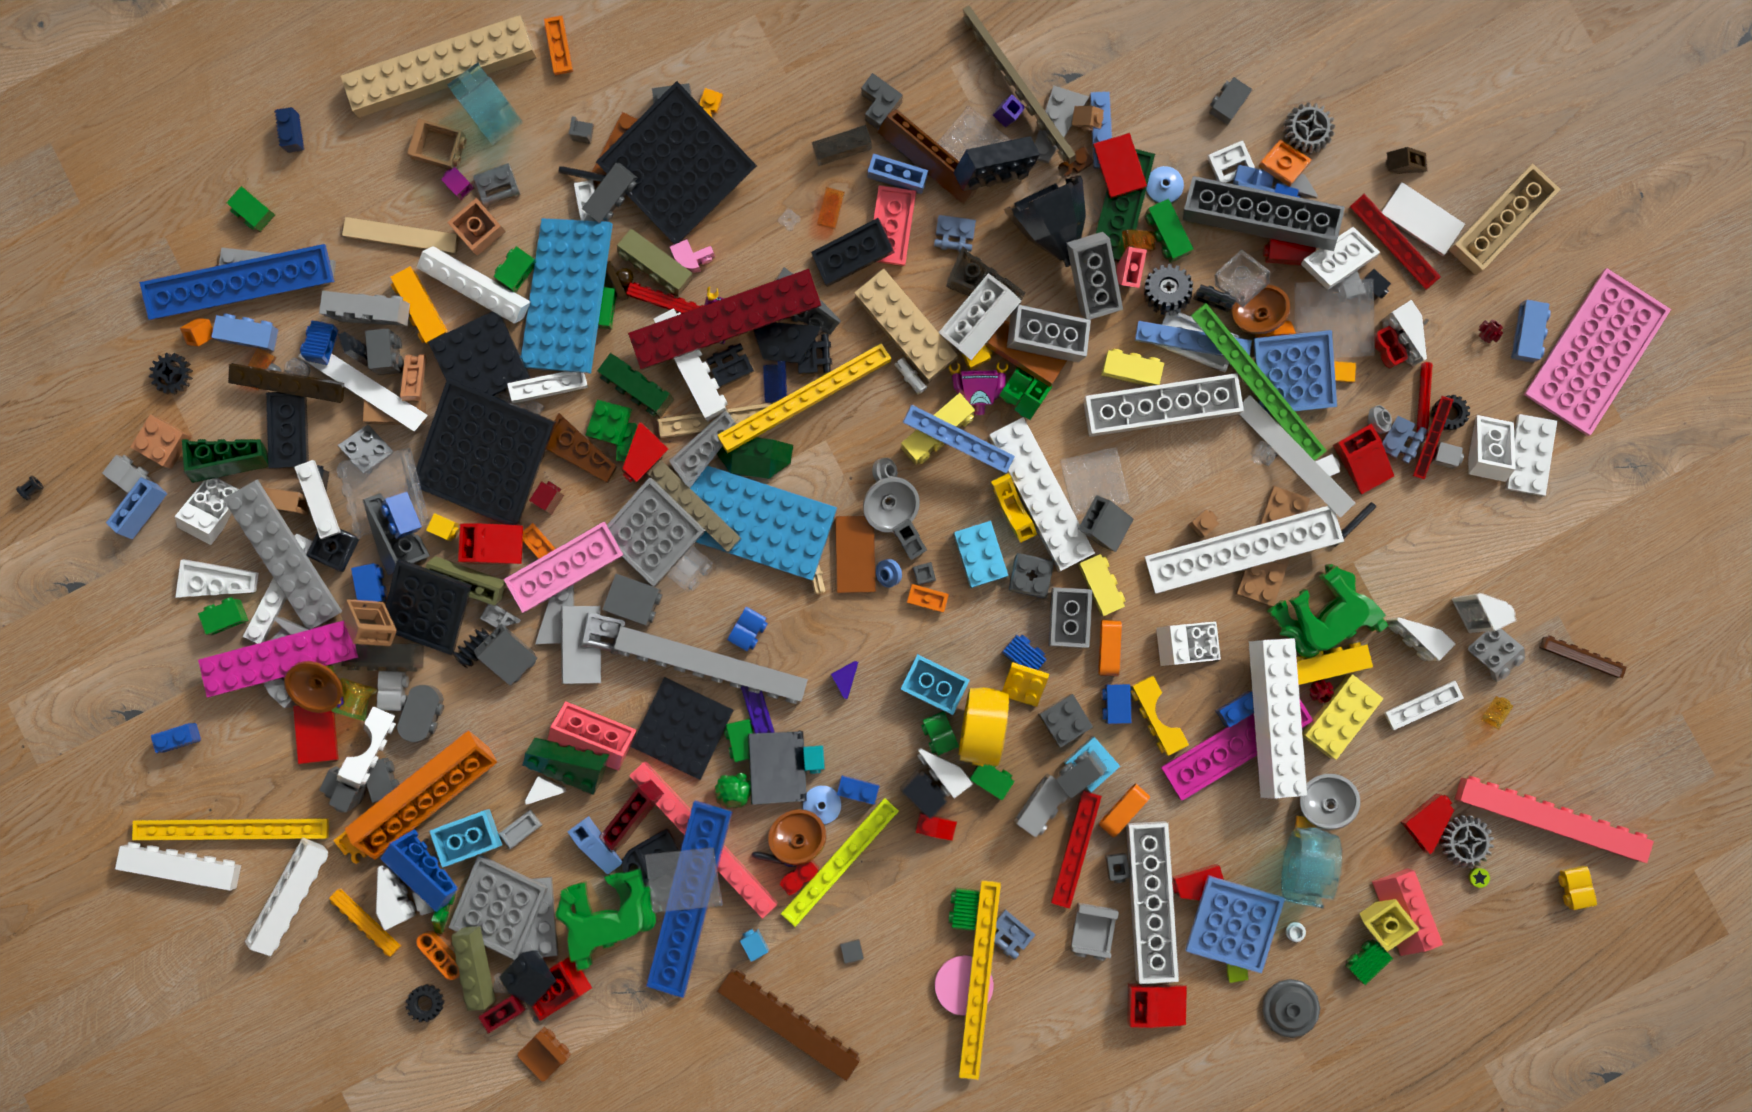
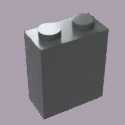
[1078,495,1134,552]
[602,574,663,626]
[474,623,538,686]

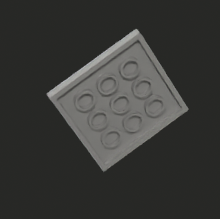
[607,478,706,587]
[449,855,548,960]

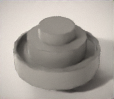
[1367,405,1392,434]
[872,457,898,482]

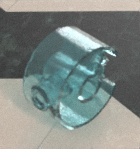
[447,62,523,146]
[1281,827,1342,909]

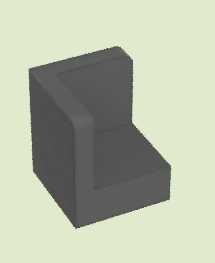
[569,116,594,144]

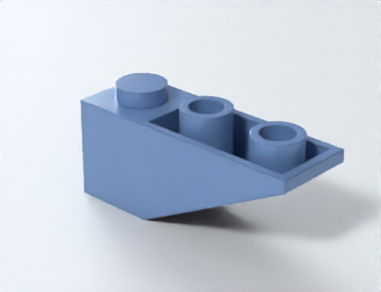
[568,816,623,875]

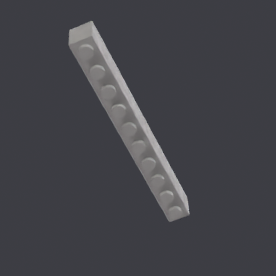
[614,626,808,704]

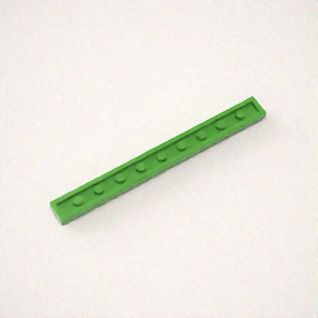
[1190,303,1327,461]

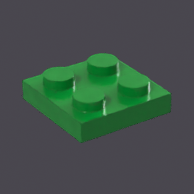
[585,399,632,446]

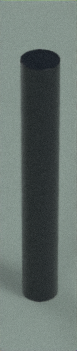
[558,166,606,182]
[1333,502,1377,547]

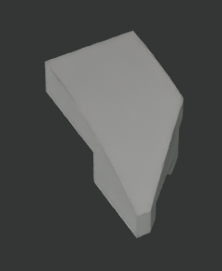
[1282,174,1318,199]
[480,604,521,628]

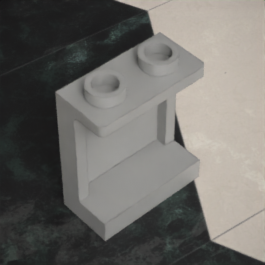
[1070,903,1119,961]

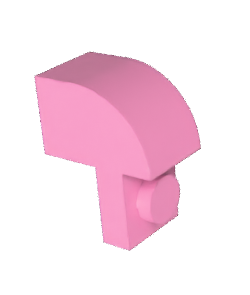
[670,240,715,273]

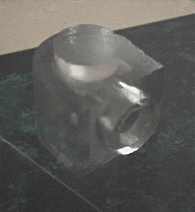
[284,358,311,376]
[1250,441,1278,467]

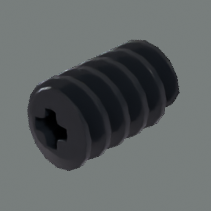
[452,628,490,669]

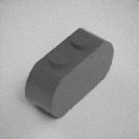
[397,685,444,742]

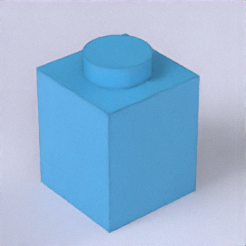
[740,929,769,962]

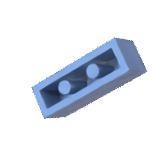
[868,154,928,194]
[1511,300,1551,363]
[212,314,279,351]
[106,477,167,539]

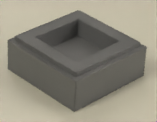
[913,562,936,585]
[840,939,864,963]

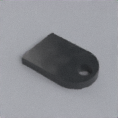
[622,828,680,885]

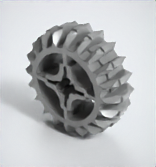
[1283,102,1335,154]
[1440,815,1494,868]

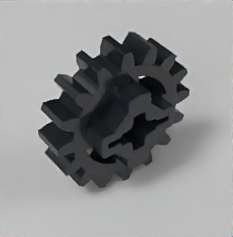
[149,353,193,394]

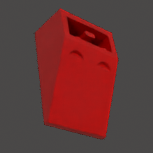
[1333,424,1394,495]
[458,523,523,564]
[1127,983,1187,1028]

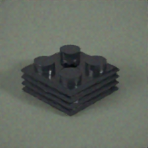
[306,528,360,572]

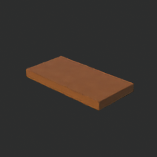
[986,320,1068,387]
[836,516,876,593]

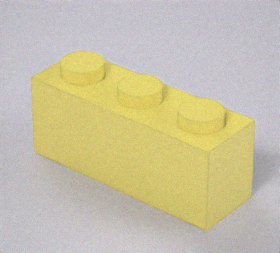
[1101,349,1164,386]
[1078,554,1126,617]

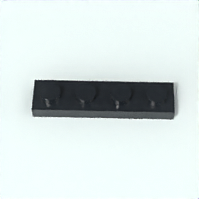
[338,332,368,366]

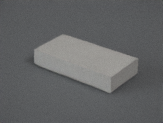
[499,810,542,849]

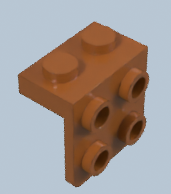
[517,1026,572,1081]

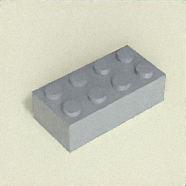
[1066,232,1123,320]
[1007,305,1091,363]

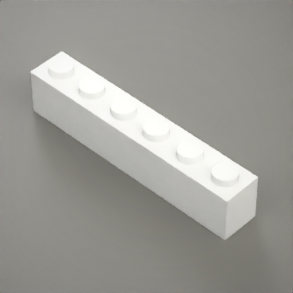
[416,246,531,324]
[654,308,728,422]
[245,837,328,956]
[115,842,241,890]

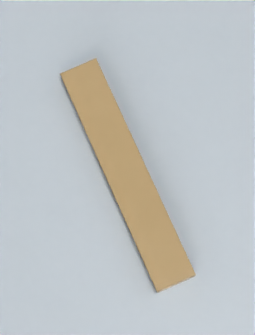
[342,217,459,254]
[657,403,771,439]

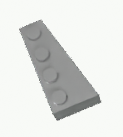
[319,291,410,326]

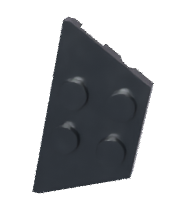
[754,322,823,364]

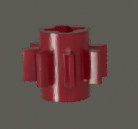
[1478,319,1503,343]
[1309,680,1334,704]

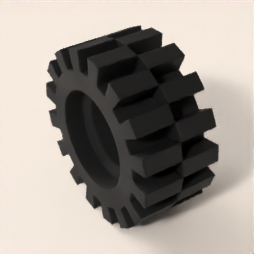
[1431,395,1470,431]
[406,984,444,1022]

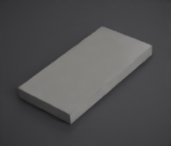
[561,606,601,684]

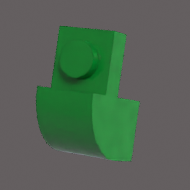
[999,367,1034,406]

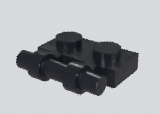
[1193,284,1237,313]
[798,334,832,374]
[706,343,754,388]

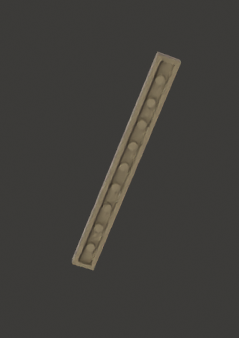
[962,5,1076,164]

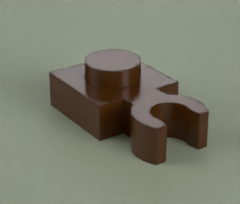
[1058,146,1094,178]

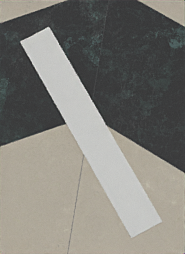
[298,353,428,431]
[1240,395,1355,518]

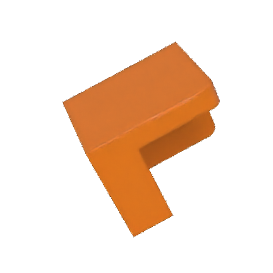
[180,318,213,346]

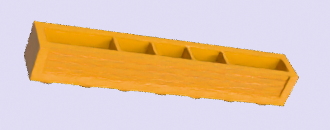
[329,888,401,957]

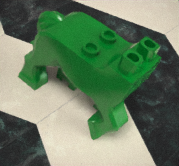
[1267,564,1389,658]
[555,868,656,971]

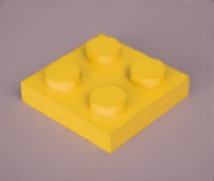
[1001,662,1049,707]

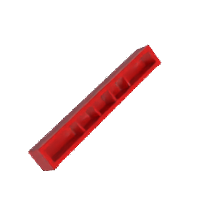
[626,282,704,314]
[1413,396,1454,480]

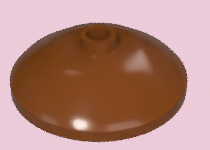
[1232,284,1291,334]
[285,661,343,713]
[768,809,826,865]

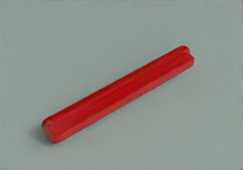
[1416,362,1433,437]

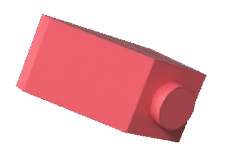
[1116,247,1147,288]

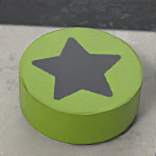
[1468,868,1490,888]

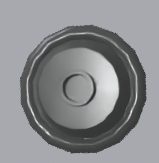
[1262,979,1320,1038]

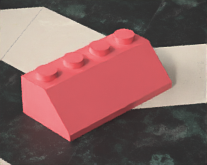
[548,701,637,771]
[1372,868,1443,956]

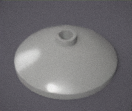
[863,477,920,532]
[1300,774,1360,830]

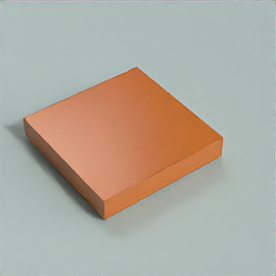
[1258,139,1312,187]

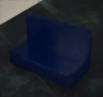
[763,361,787,403]

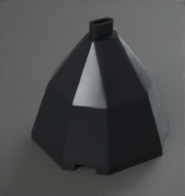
[1004,176,1086,267]

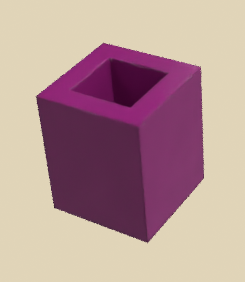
[441,167,474,201]

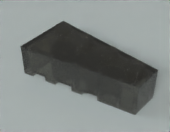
[946,246,1026,305]
[341,644,424,672]

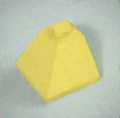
[1359,899,1420,952]

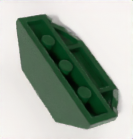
[716,437,794,479]

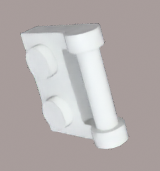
[1207,140,1255,183]

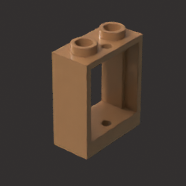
[407,118,467,170]
[341,599,397,646]

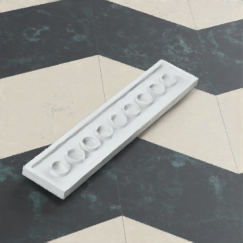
[1145,506,1344,594]

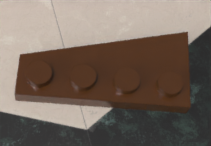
[546,413,617,483]

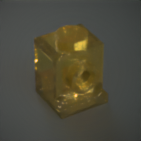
[1481,696,1513,730]

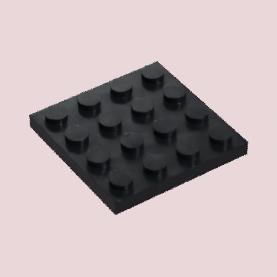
[428,311,531,396]
[386,559,472,655]
[631,677,734,780]

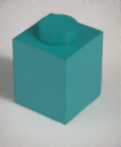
[804,745,825,774]

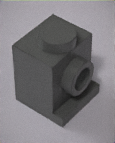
[1105,853,1130,883]

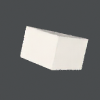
[525,775,567,805]

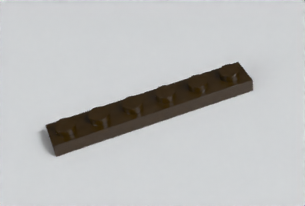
[228,363,344,403]

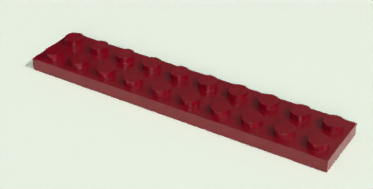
[628,269,822,370]

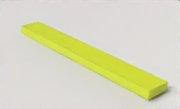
[781,798,899,927]

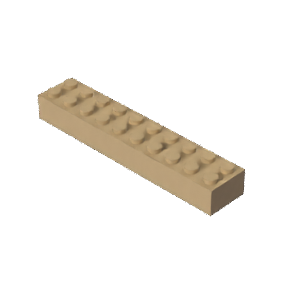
[341,15,536,118]

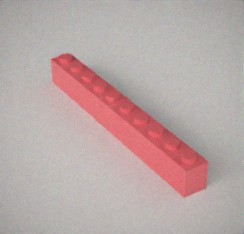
[629,762,778,919]
[1454,776,1654,863]

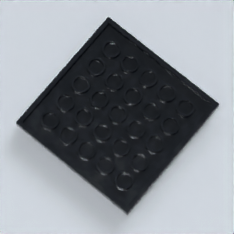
[596,81,757,245]
[410,378,556,525]

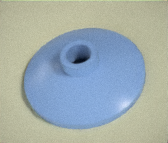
[1146,166,1184,203]
[803,786,841,824]

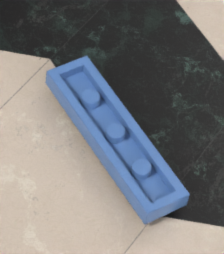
[1090,92,1112,168]

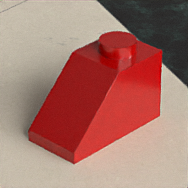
[915,812,957,841]

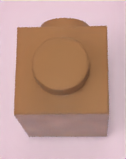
[1072,106,1104,132]
[1189,509,1219,538]

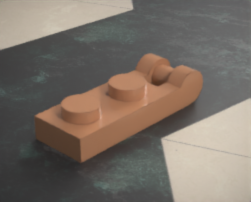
[400,354,427,401]

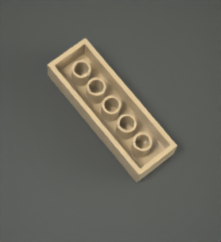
[1448,163,1561,276]
[855,269,958,383]

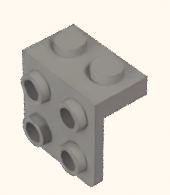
[1468,628,1525,682]

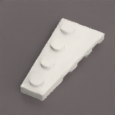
[175,559,259,598]

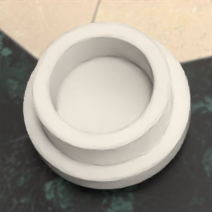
[1286,922,1306,942]

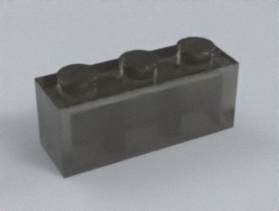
[812,125,872,166]

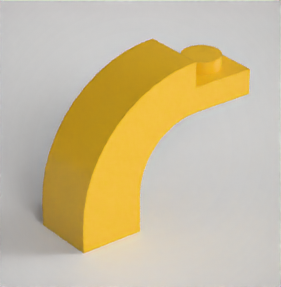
[991,473,1037,543]

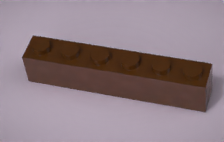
[878,109,977,204]

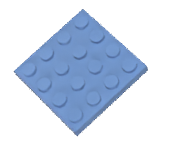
[1253,330,1337,414]
[1185,875,1285,973]

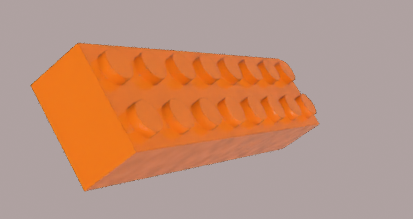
[344,730,498,860]

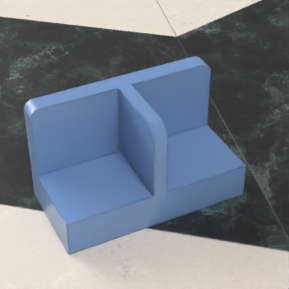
[1233,165,1275,192]

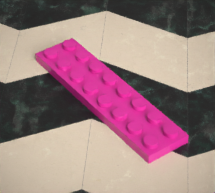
[198,621,358,697]
[1161,698,1313,801]

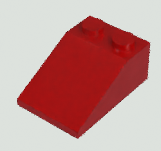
[531,956,592,1021]

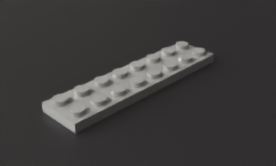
[223,479,342,630]

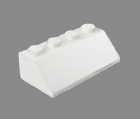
[939,273,1021,360]
[1452,593,1516,633]

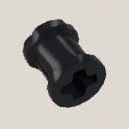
[16,475,44,501]

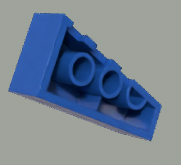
[381,829,458,912]

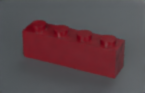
[599,780,664,851]

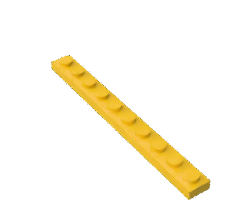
[717,343,891,453]
[132,818,329,840]
[959,880,1001,1080]

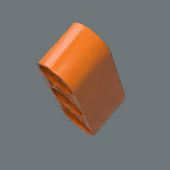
[1098,620,1122,677]
[1098,783,1150,838]
[417,931,460,980]

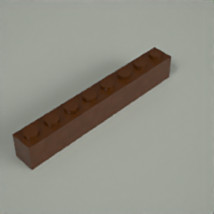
[717,969,860,1081]

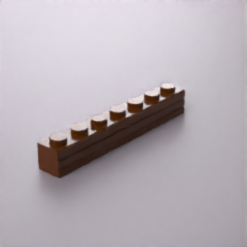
[1539,635,1627,678]

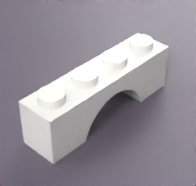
[337,707,396,790]

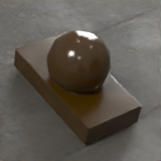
[606,261,634,301]

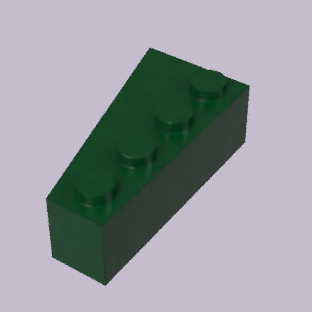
[597,352,674,417]
[182,439,268,483]
[522,737,609,795]

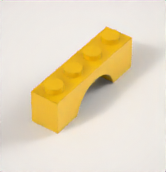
[1130,676,1189,756]

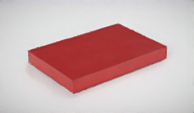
[1093,133,1147,199]
[293,706,339,764]

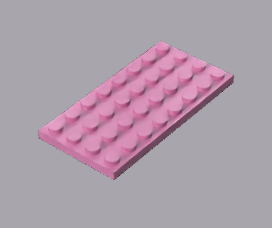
[1523,268,1671,436]

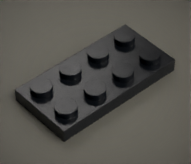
[811,218,895,287]
[266,392,309,469]

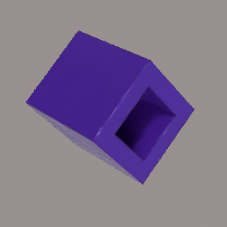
[992,94,1025,128]

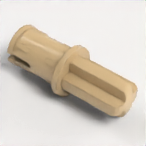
[811,565,825,594]

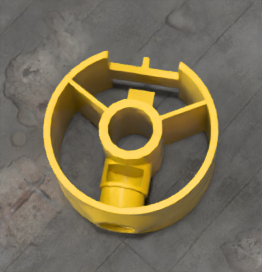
[959,687,1009,766]

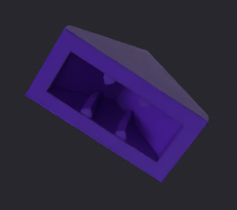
[831,661,859,699]

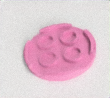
[935,955,993,1015]

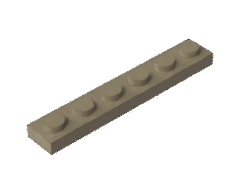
[647,459,742,553]

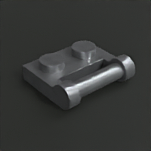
[473,163,521,208]
[579,613,625,655]

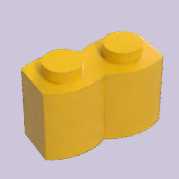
[1558,866,1597,910]

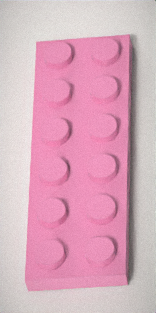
[504,522,624,613]

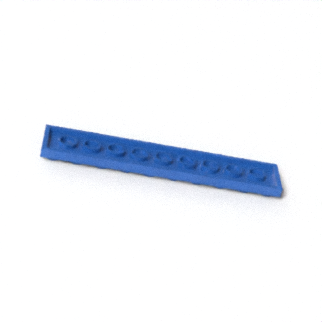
[139,244,334,320]
[647,801,732,998]

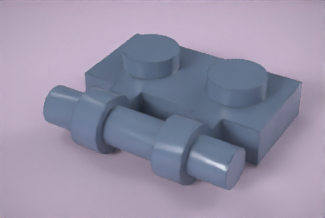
[934,215,976,253]
[1382,416,1428,464]
[994,909,1036,960]

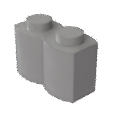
[102,455,151,493]
[377,671,409,711]

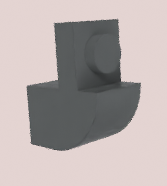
[892,518,927,560]

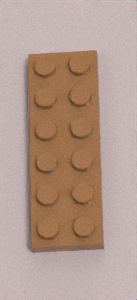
[1236,486,1310,607]

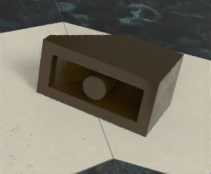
[1386,147,1428,174]

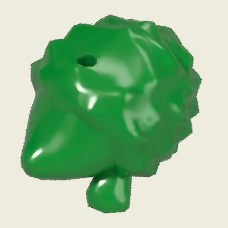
[714,773,751,808]

